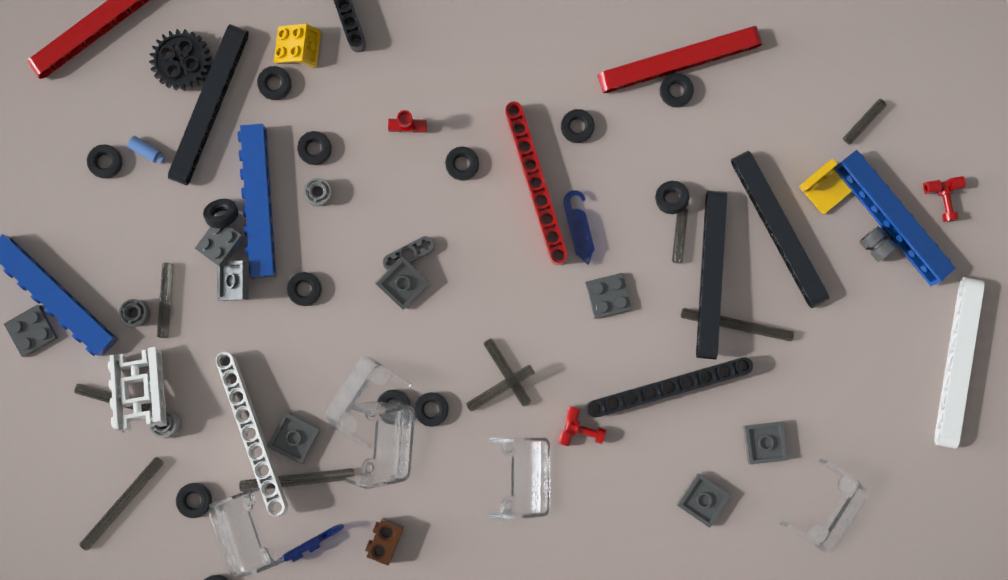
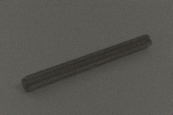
[681,308,794,341]
[79,457,164,551]
[239,468,355,492]

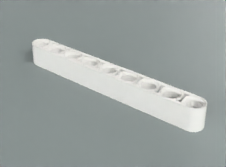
[934,277,985,449]
[216,352,288,517]

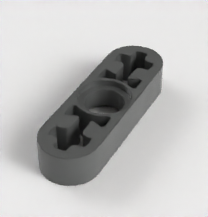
[383,236,435,270]

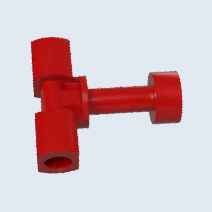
[388,110,427,133]
[923,176,966,222]
[558,406,606,447]

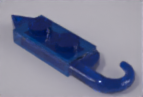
[563,190,595,265]
[274,523,344,566]

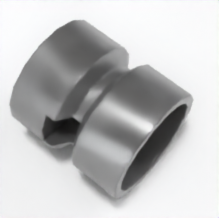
[859,226,897,262]

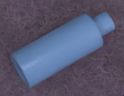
[127,136,165,164]

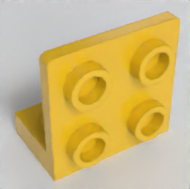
[274,24,321,68]
[798,158,851,215]

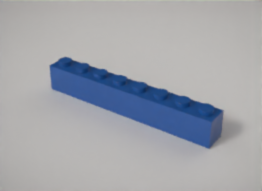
[237,124,277,279]
[833,150,956,286]
[0,234,119,356]

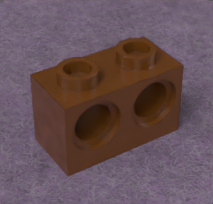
[365,518,404,566]

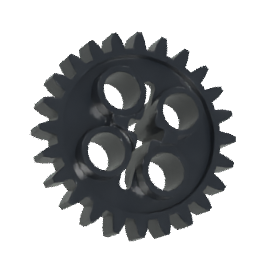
[149,29,212,91]

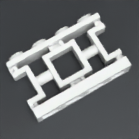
[108,346,167,433]

